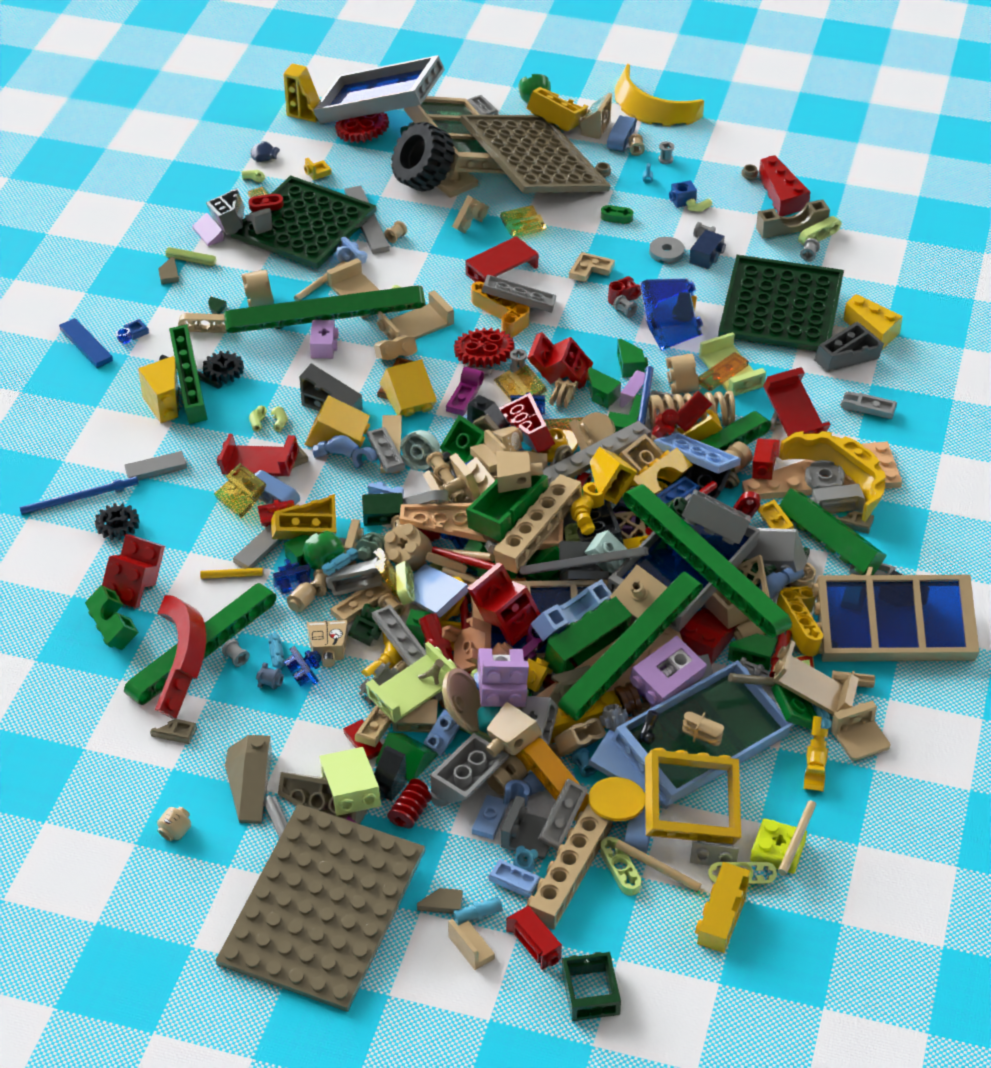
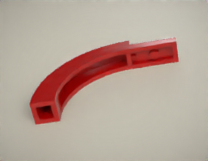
[155,595,206,719]

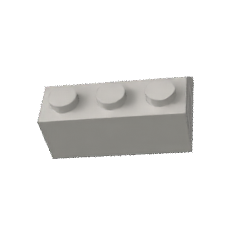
[682,489,751,545]
[738,528,807,573]
[430,733,509,803]

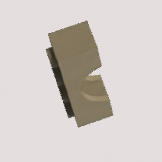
[756,199,830,239]

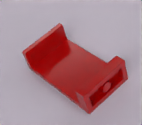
[465,236,539,283]
[763,367,831,437]
[217,434,299,477]

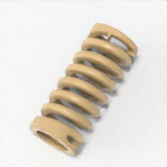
[649,391,735,430]

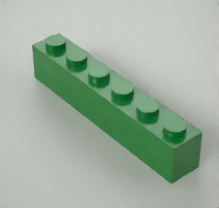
[169,324,208,424]
[779,488,887,575]

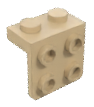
[831,700,891,761]

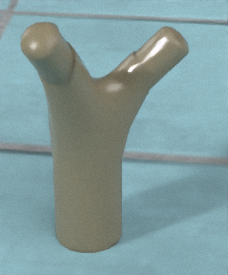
[418,659,444,685]

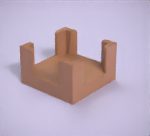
[442,617,491,672]

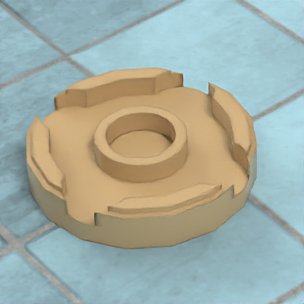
[580,412,615,443]

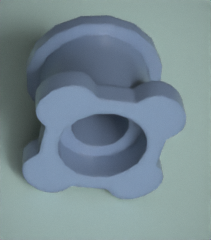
[256,662,284,690]

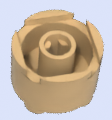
[241,269,274,307]
[665,354,699,394]
[384,523,432,571]

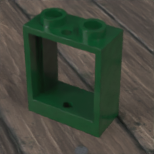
[562,952,621,1021]

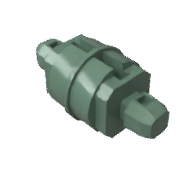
[356,532,385,561]

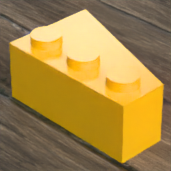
[283,63,320,123]
[526,87,589,131]
[843,294,903,350]
[271,494,337,540]
[695,862,750,953]

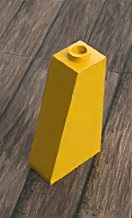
[589,447,637,505]

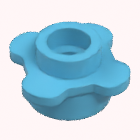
[513,845,538,872]

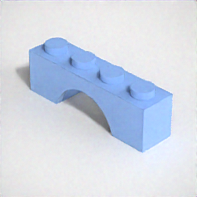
[531,579,612,641]

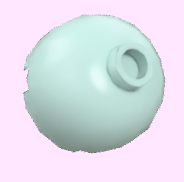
[400,430,440,470]

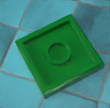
[771,684,817,730]

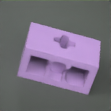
[310,320,339,358]

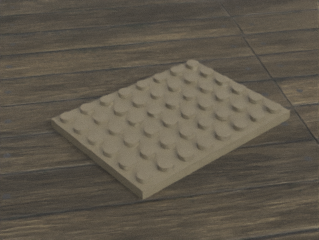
[460,115,611,194]
[215,804,425,1012]

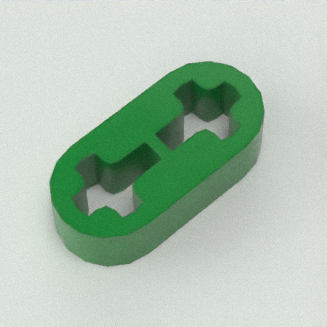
[601,205,633,224]

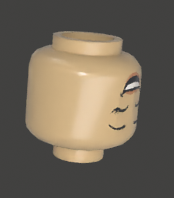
[157,806,191,841]

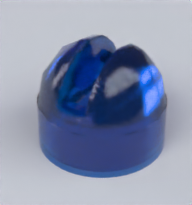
[115,328,131,344]

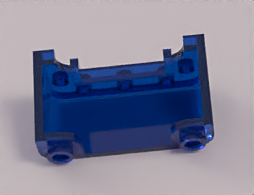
[640,278,703,351]

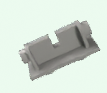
[359,662,400,704]
[690,841,739,867]

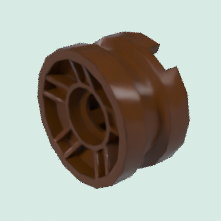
[614,681,642,715]

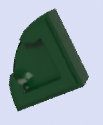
[208,296,227,314]

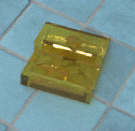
[500,205,546,237]
[494,365,547,402]
[214,463,266,518]
[374,547,401,602]

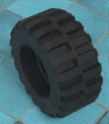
[391,122,455,192]

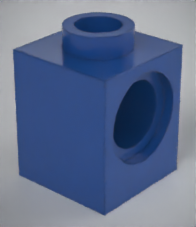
[669,180,697,208]

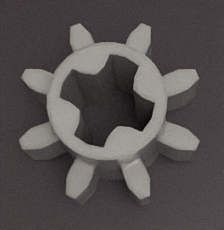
[599,704,629,731]

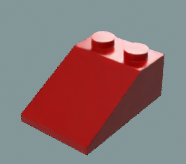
[679,608,740,666]

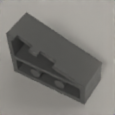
[206,188,245,235]
[814,321,884,372]
[299,363,363,411]

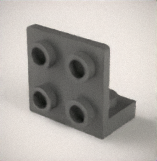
[559,541,609,581]
[501,796,550,859]

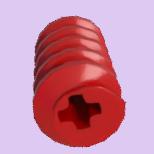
[387,778,432,829]

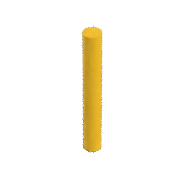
[200,568,263,579]

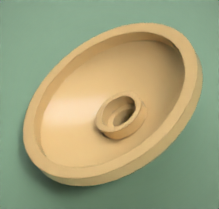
[442,668,481,733]

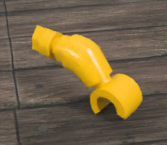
[570,482,604,535]
[361,631,403,677]
[803,716,829,792]

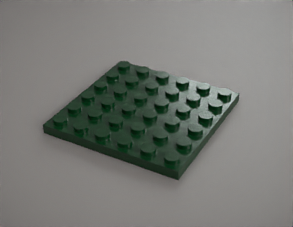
[231,175,377,269]
[718,254,844,351]

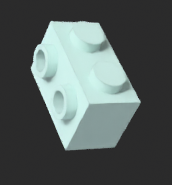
[584,530,627,577]

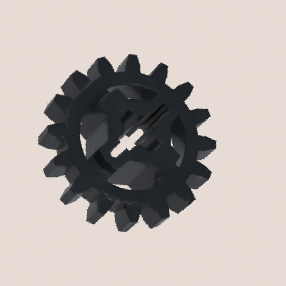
[203,351,244,384]
[95,503,140,540]

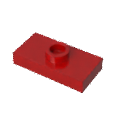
[676,391,712,432]
[343,719,383,761]

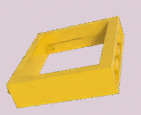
[645,748,741,845]

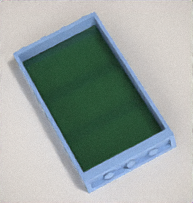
[612,660,793,807]

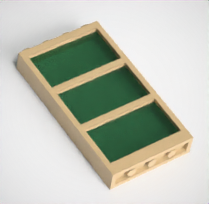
[404,96,506,174]

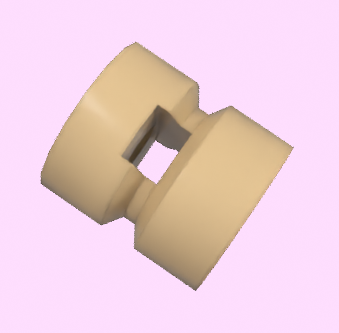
[724,442,753,474]
[486,753,528,796]

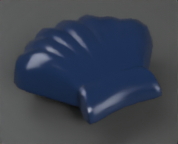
[251,141,280,162]

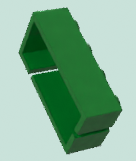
[466,474,548,542]
[544,596,632,675]

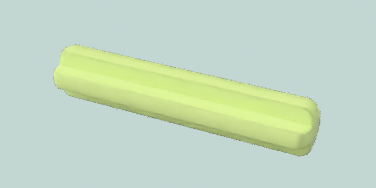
[165,247,217,266]

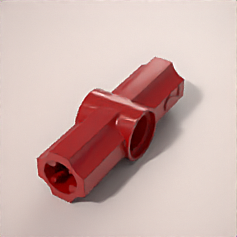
[419,613,454,662]

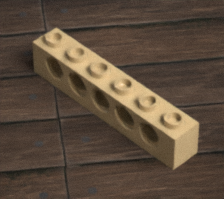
[493,474,582,574]
[527,804,613,930]

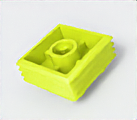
[750,818,807,874]

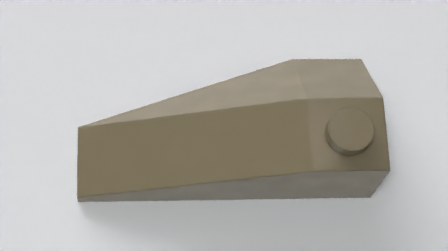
[225,735,272,824]
[278,772,368,824]

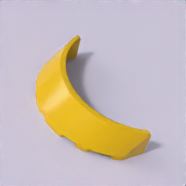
[615,63,704,127]
[779,431,886,522]

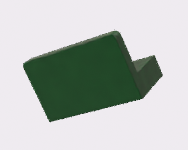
[362,493,403,526]

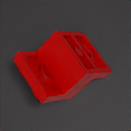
[527,332,593,389]
[102,534,165,608]
[467,563,540,646]

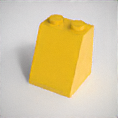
[138,356,179,423]
[379,359,437,417]
[304,395,370,447]

